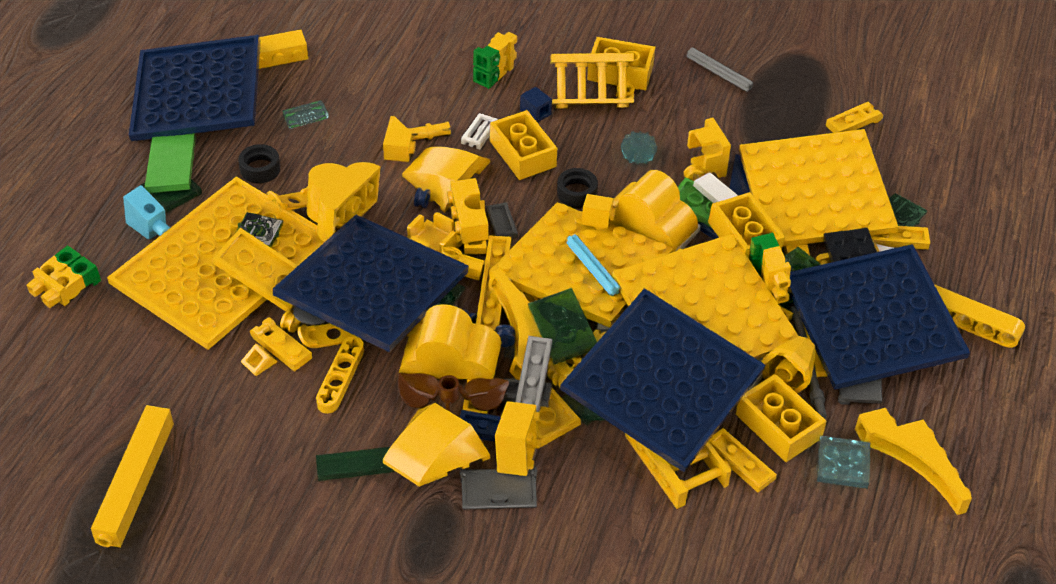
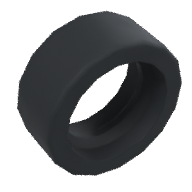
[238,144,280,183]
[557,168,598,208]

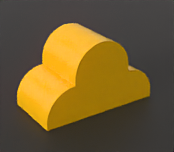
[306,162,381,242]
[609,170,698,252]
[399,305,502,379]

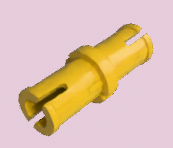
[408,122,451,141]

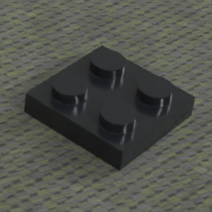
[823,228,877,263]

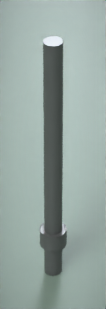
[791,305,827,419]

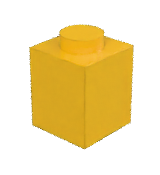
[582,194,616,229]

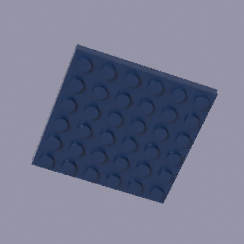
[128,35,261,141]
[273,215,469,352]
[788,244,970,390]
[560,288,765,472]

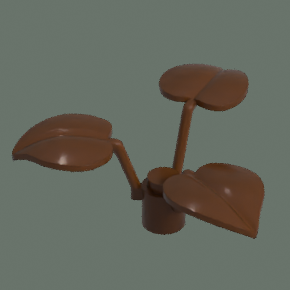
[398,373,509,412]

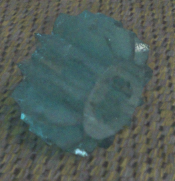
[621,131,657,165]

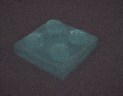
[817,436,870,489]

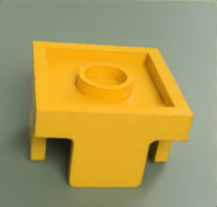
[687,118,731,178]
[407,212,463,253]

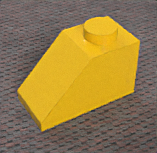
[383,116,416,162]

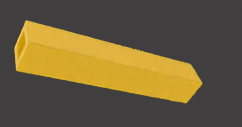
[91,405,174,548]

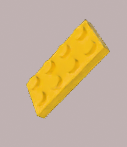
[212,228,298,311]

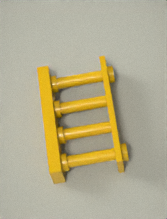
[550,53,634,109]
[625,433,731,509]

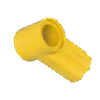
[441,246,485,281]

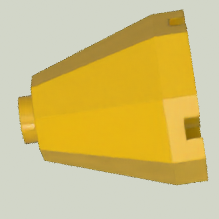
[761,336,816,394]

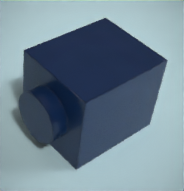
[520,87,552,123]

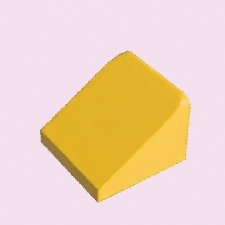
[241,344,278,376]

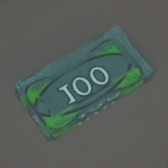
[282,100,329,129]

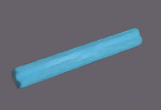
[567,234,620,296]

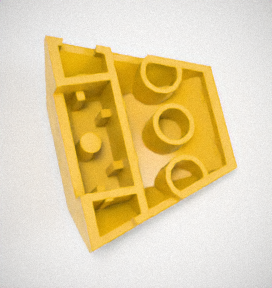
[402,147,490,213]
[383,403,490,487]

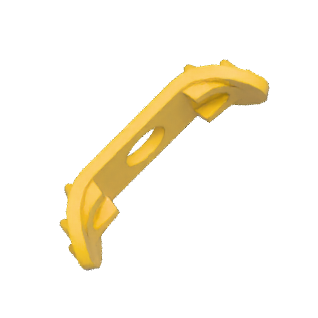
[267,186,308,211]
[298,323,355,348]

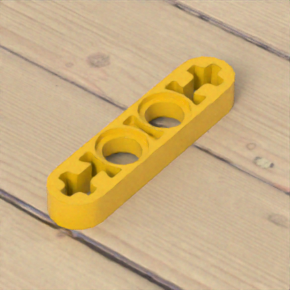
[316,336,364,414]

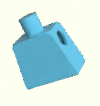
[123,185,171,239]

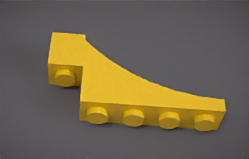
[488,268,557,380]
[855,408,972,515]

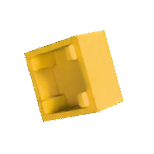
[495,401,541,476]

